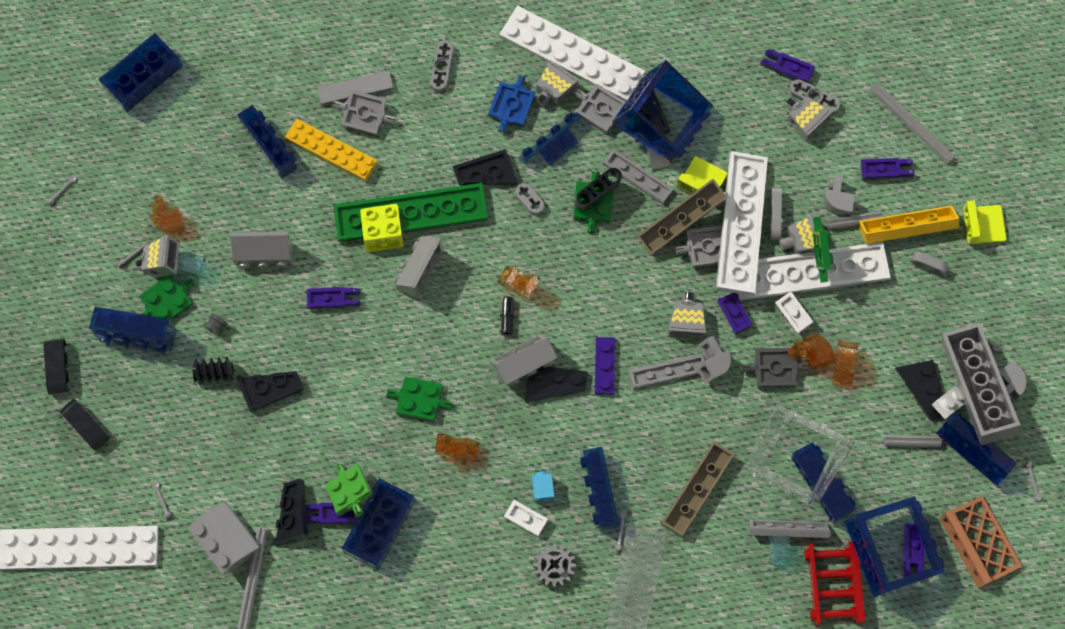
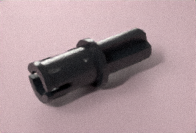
[500,296,515,335]

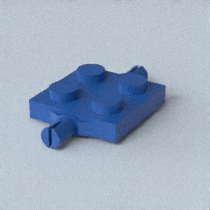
[488,75,535,133]

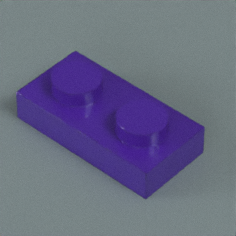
[717,293,752,335]

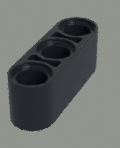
[575,168,622,212]
[43,338,70,395]
[59,398,110,451]

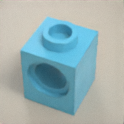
[532,471,555,503]

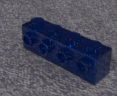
[237,105,297,179]
[936,411,1017,486]
[790,442,856,524]
[580,447,619,531]

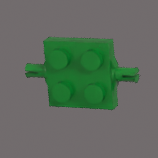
[573,171,613,233]
[812,216,833,283]
[137,275,195,326]
[387,376,453,422]

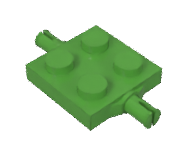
[325,464,373,517]

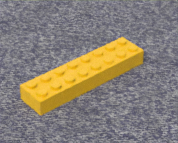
[285,119,378,183]
[859,206,959,244]

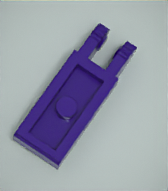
[761,49,815,83]
[860,158,915,180]
[307,287,361,309]
[306,503,359,524]
[903,523,926,581]

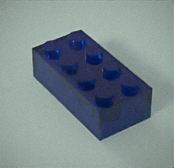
[98,33,183,113]
[89,307,177,353]
[341,478,416,570]

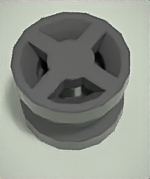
[203,313,228,336]

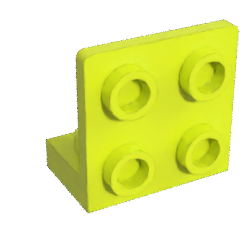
[677,156,728,195]
[963,200,1006,244]
[360,204,404,253]

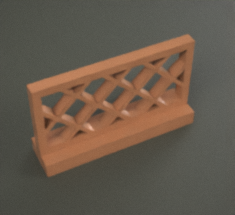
[939,496,1023,589]

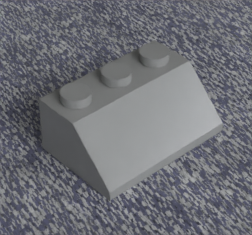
[230,232,293,269]
[395,236,443,299]
[490,334,557,386]
[188,501,260,574]

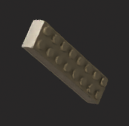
[637,179,728,255]
[661,441,735,538]

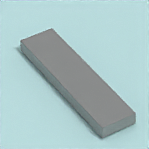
[317,71,394,106]
[602,149,674,205]
[628,354,705,390]
[748,520,830,538]

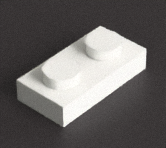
[775,291,814,334]
[932,386,965,419]
[504,500,548,537]

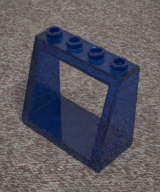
[612,60,713,161]
[844,496,945,598]

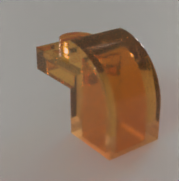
[149,194,185,234]
[497,266,540,299]
[787,333,836,369]
[832,340,858,387]
[435,433,480,462]

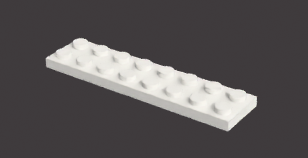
[499,5,645,102]
[716,151,768,296]
[737,242,891,301]
[0,526,159,570]

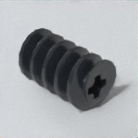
[193,357,234,383]

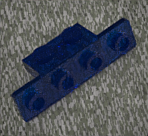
[518,112,582,165]

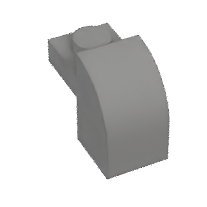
[823,173,855,217]
[696,336,731,384]
[999,360,1027,400]

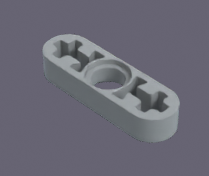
[431,41,453,92]
[789,79,840,115]
[770,188,782,241]

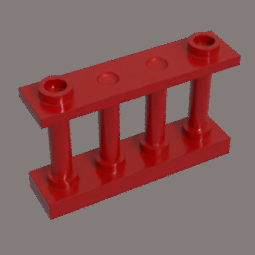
[804,541,866,627]

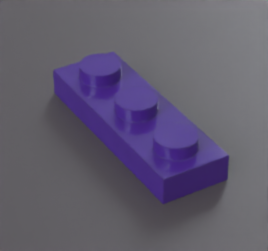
[595,337,615,395]

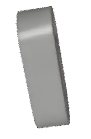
[515,183,544,215]
[911,252,948,276]

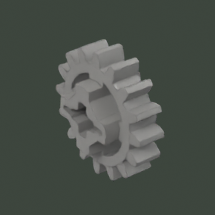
[533,543,576,588]

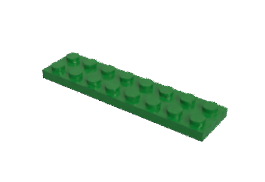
[333,183,488,242]

